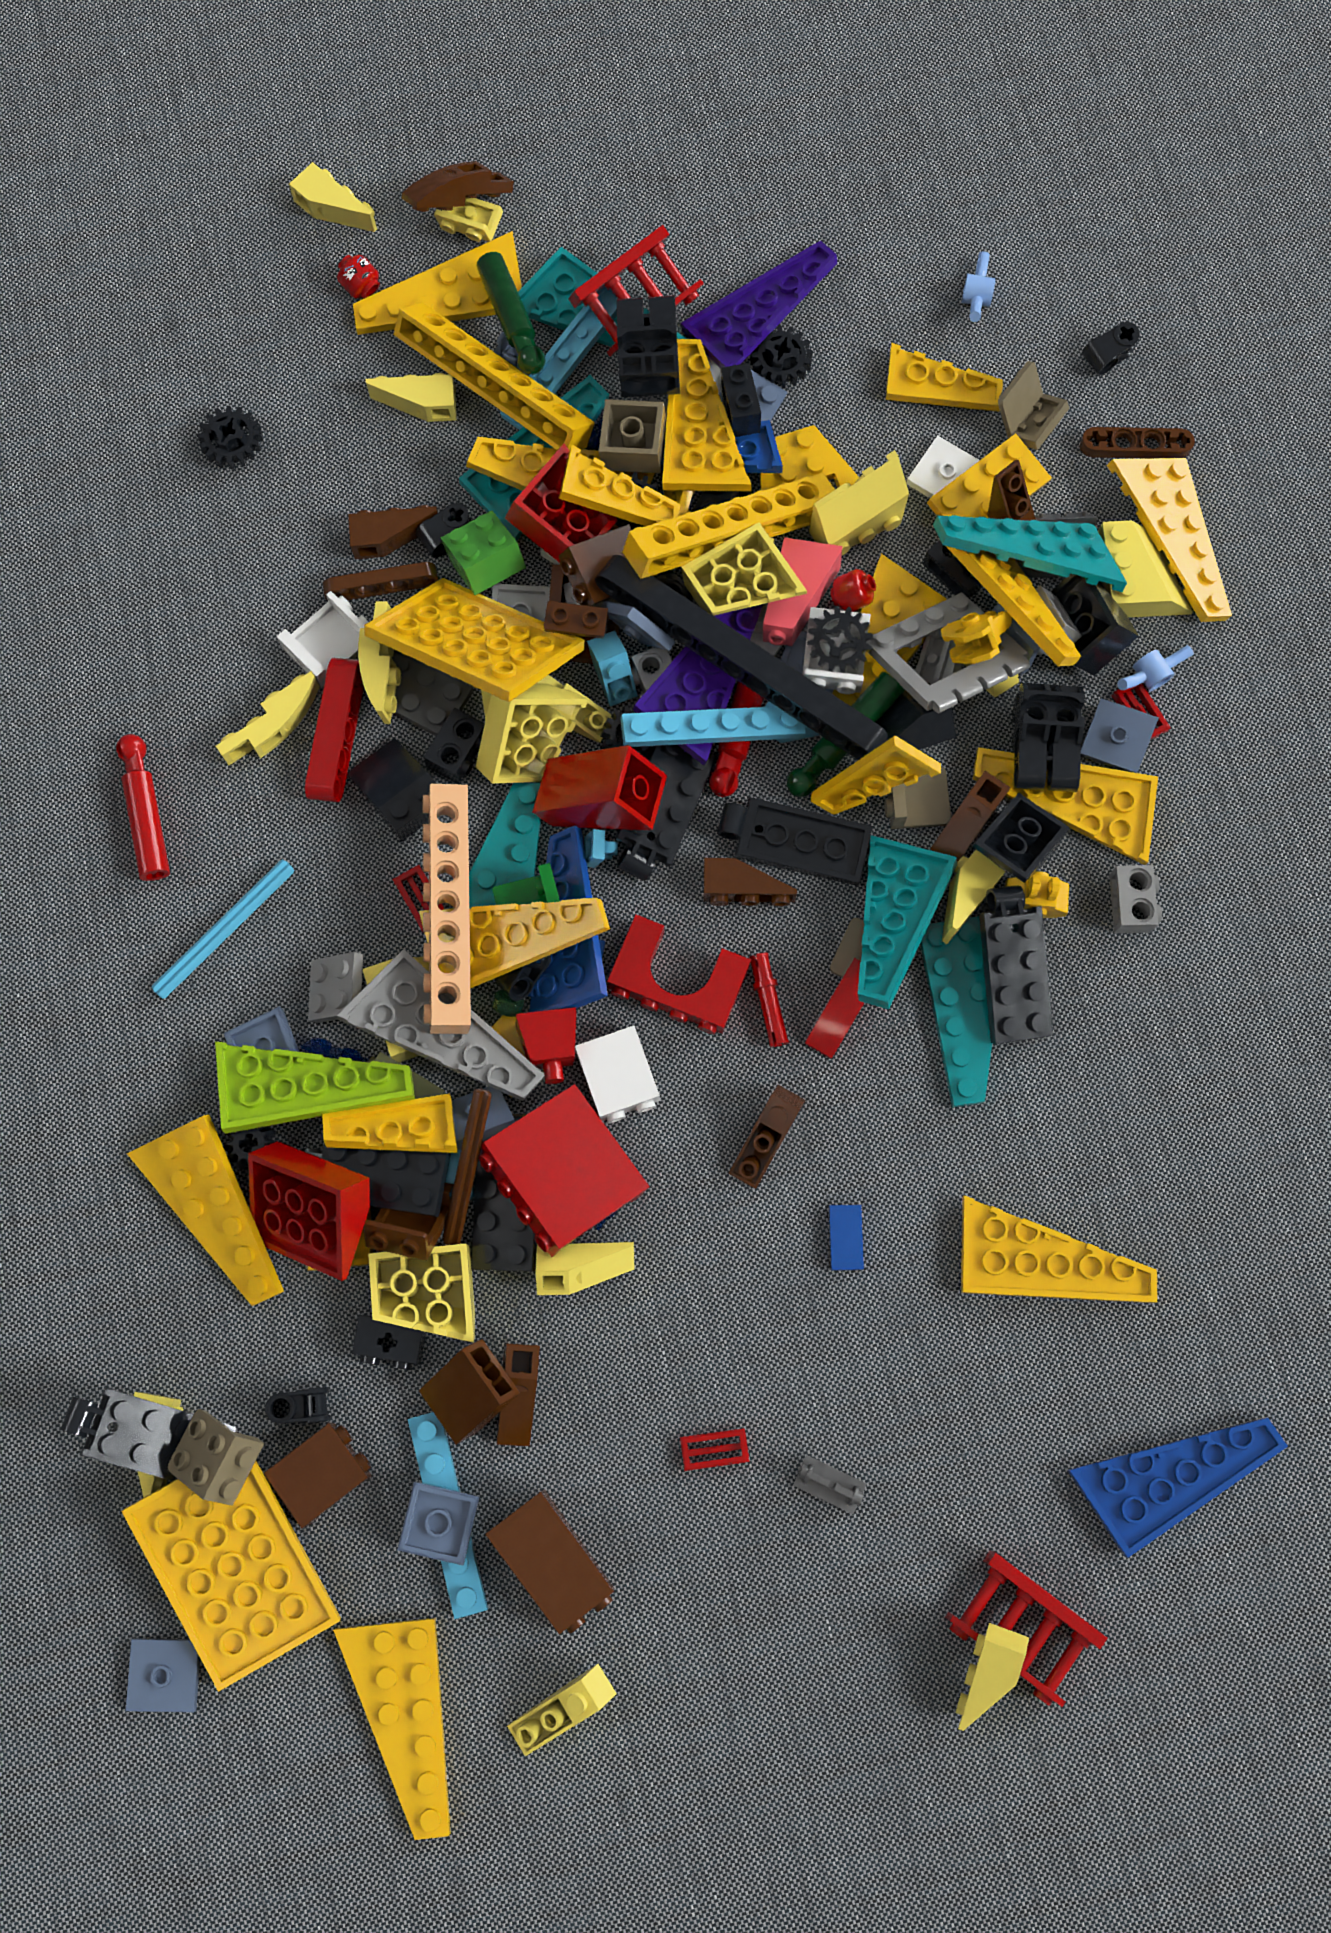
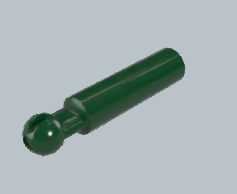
[476,252,546,375]
[787,671,904,797]

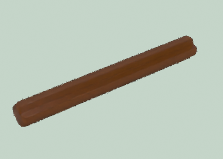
[442,1089,492,1245]

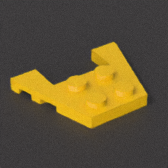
[760,425,859,490]

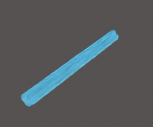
[151,859,294,999]

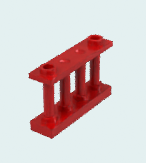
[568,225,704,357]
[945,1550,1108,1707]

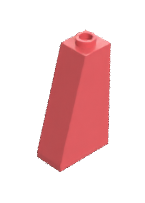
[763,537,842,646]

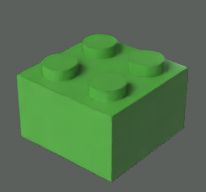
[441,511,526,595]

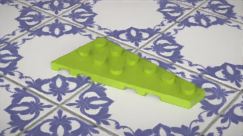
[215,1041,415,1134]

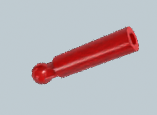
[709,681,764,797]
[116,734,170,881]

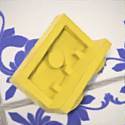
[434,197,503,242]

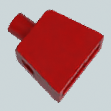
[515,1007,576,1084]

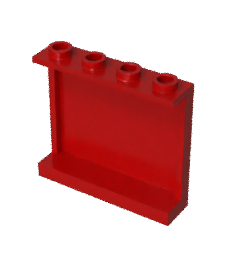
[478,1084,650,1257]

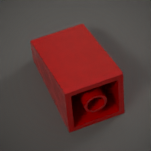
[532,745,667,830]

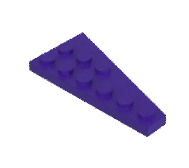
[681,240,837,369]
[633,604,763,766]

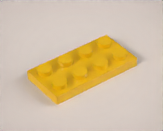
[927,433,1052,518]

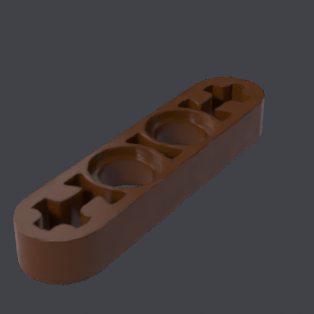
[1079,427,1195,459]
[323,562,439,601]

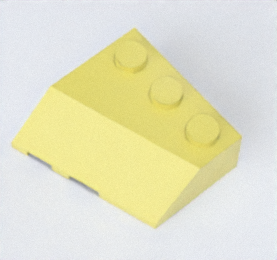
[809,450,909,555]
[1098,520,1193,617]
[682,522,807,616]
[475,684,590,784]
[368,1243,475,1343]

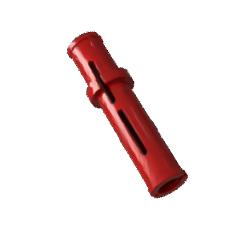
[749,952,789,1048]

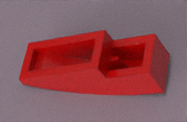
[805,958,864,1059]

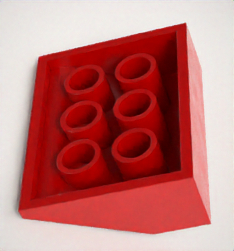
[248,1141,370,1281]

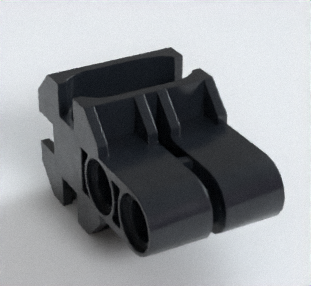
[616,295,680,397]
[1011,683,1085,792]

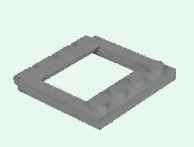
[866,592,1030,714]

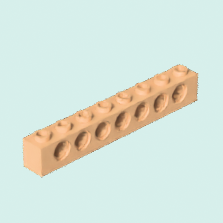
[422,784,471,1034]

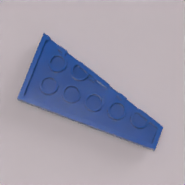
[526,825,608,1013]
[1067,1418,1288,1558]

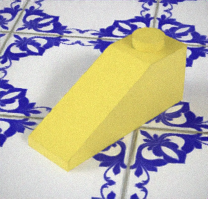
[942,849,1006,944]

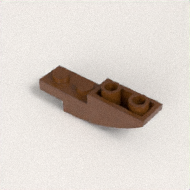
[401,161,514,212]

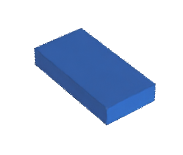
[829,1205,864,1271]

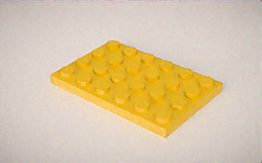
[364,578,585,702]
[121,1461,341,1692]

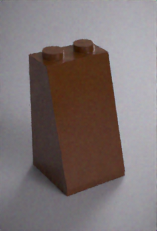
[485,1489,615,1634]

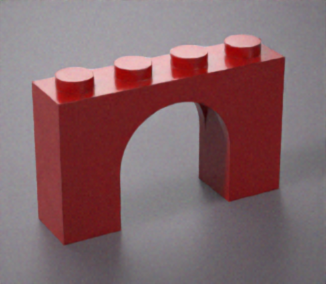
[607,914,751,1035]

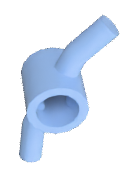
[961,251,995,322]
[1117,645,1194,692]

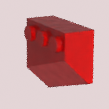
[505,443,617,563]

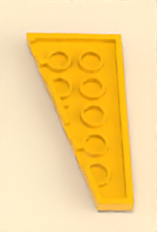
[662,339,752,491]
[466,437,655,530]
[946,546,1081,666]

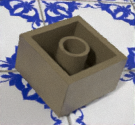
[599,399,666,473]

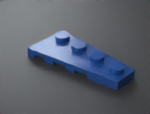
[661,420,783,473]

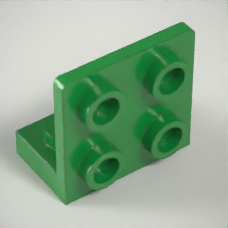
[492,863,560,905]

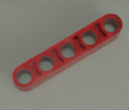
[305,658,364,802]

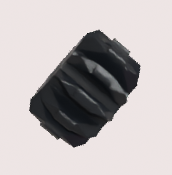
[224,1126,277,1171]

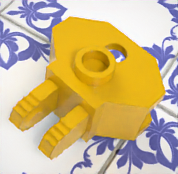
[940,611,1012,664]
[1005,871,1069,918]

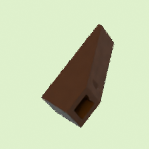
[988,459,1036,521]
[348,505,438,560]
[930,771,1011,863]
[703,858,797,907]
[728,1085,806,1189]
[497,1344,540,1446]

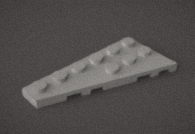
[337,949,545,1101]

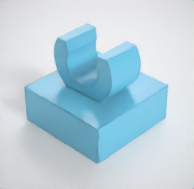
[584,829,618,868]

